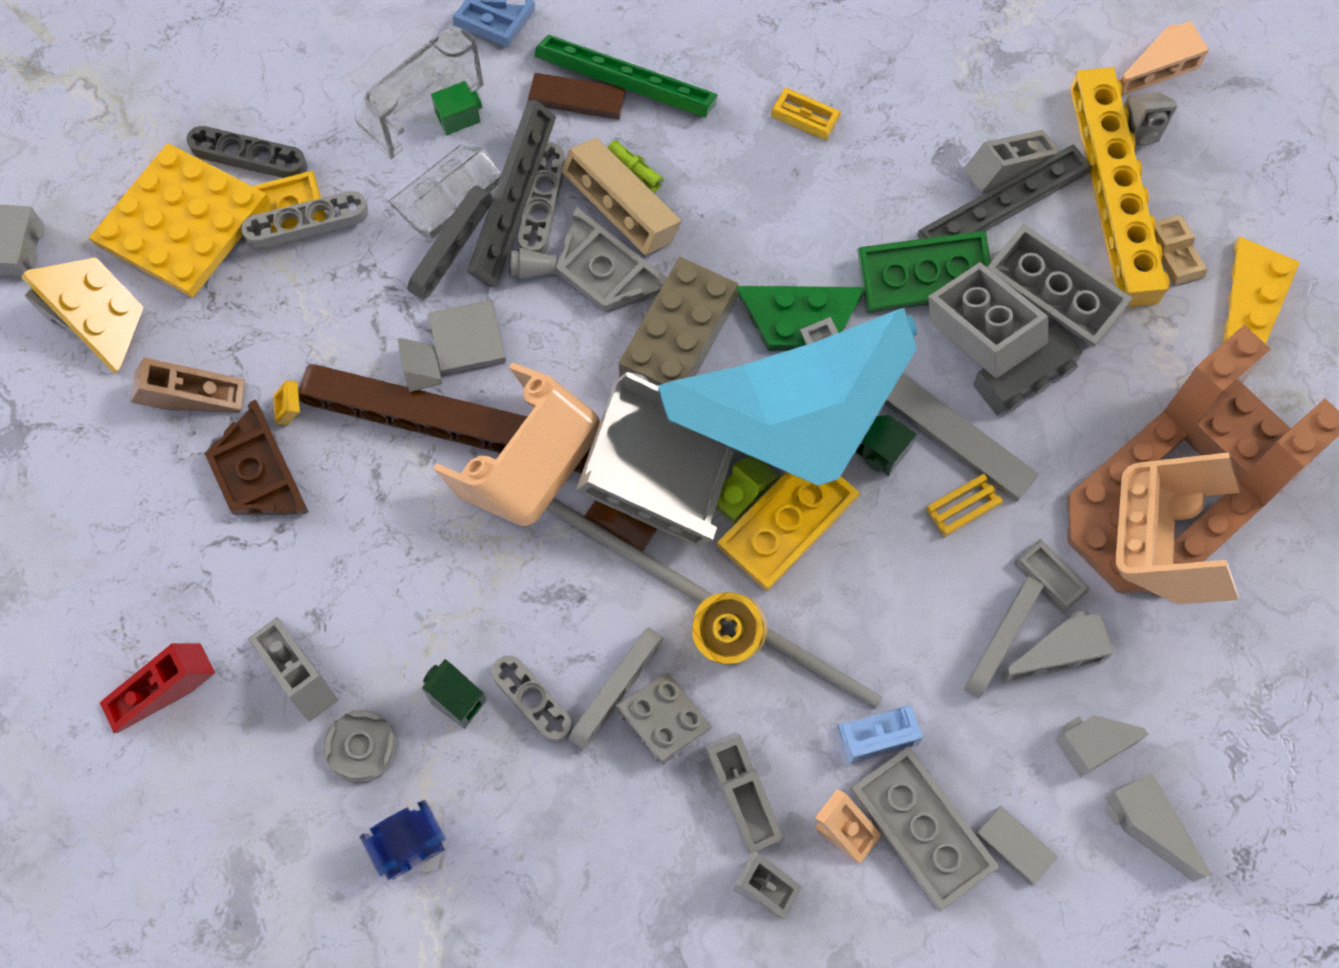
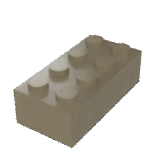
[619,256,738,386]

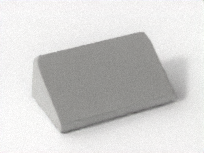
[397,338,443,392]

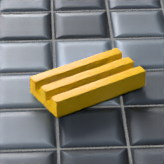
[771,87,841,141]
[926,474,1003,537]

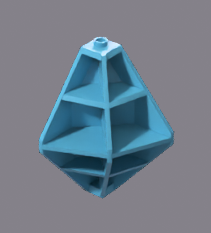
[658,308,917,486]

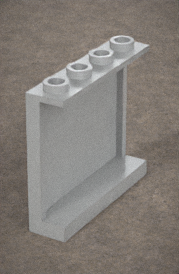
[576,372,734,548]

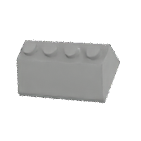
[987,224,1133,347]

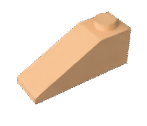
[1121,21,1209,96]

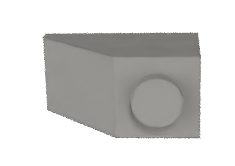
[1056,715,1149,778]

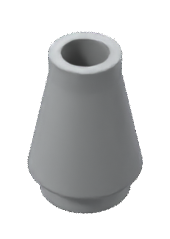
[509,247,557,280]

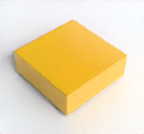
[273,380,300,426]

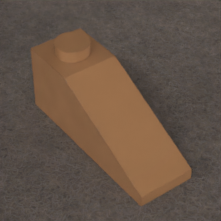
[130,357,245,412]

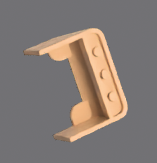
[433,363,601,526]
[1116,452,1240,604]

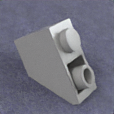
[1124,92,1177,145]

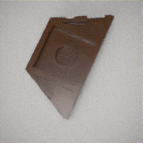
[204,399,309,515]

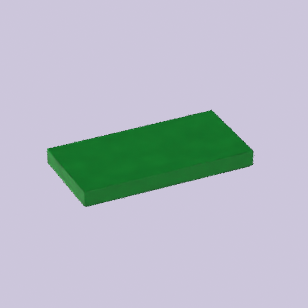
[857,230,991,313]

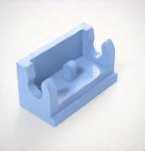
[838,705,923,764]

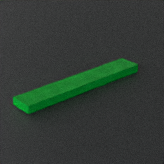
[534,35,718,118]

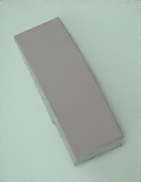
[703,732,784,854]

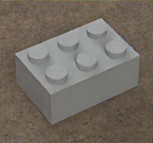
[928,262,1048,379]

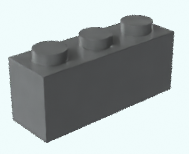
[973,322,1083,415]

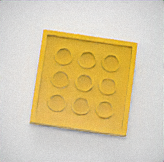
[89,143,270,298]

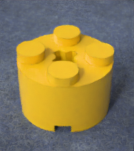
[692,592,768,664]

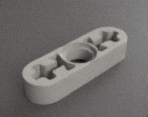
[492,656,572,743]

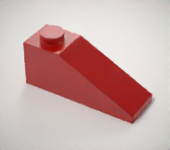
[99,643,215,733]

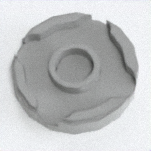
[324,710,397,783]

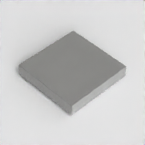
[428,300,506,376]

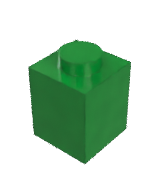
[431,81,483,136]

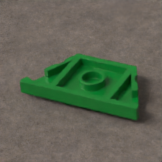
[737,286,863,351]

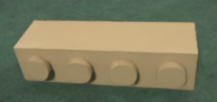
[561,137,682,256]

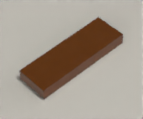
[528,73,626,119]

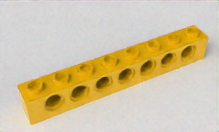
[1070,67,1170,307]

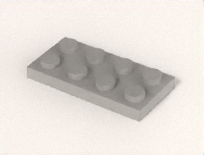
[850,746,1000,912]

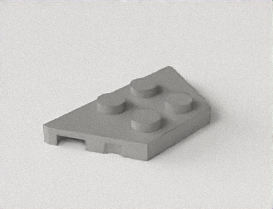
[556,207,667,312]

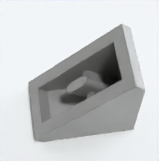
[733,851,802,919]

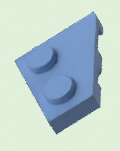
[453,0,535,47]

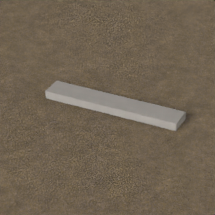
[884,373,1039,502]

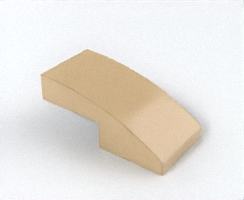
[1154,215,1207,285]

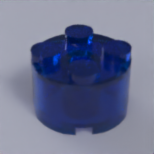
[359,800,447,880]

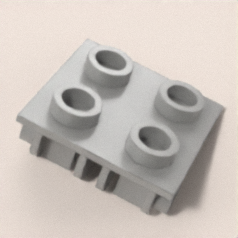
[616,673,712,765]

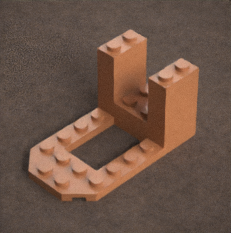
[1067,324,1339,596]

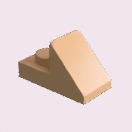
[815,789,882,864]

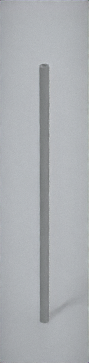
[546,498,882,709]

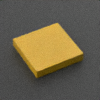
[253,170,327,233]

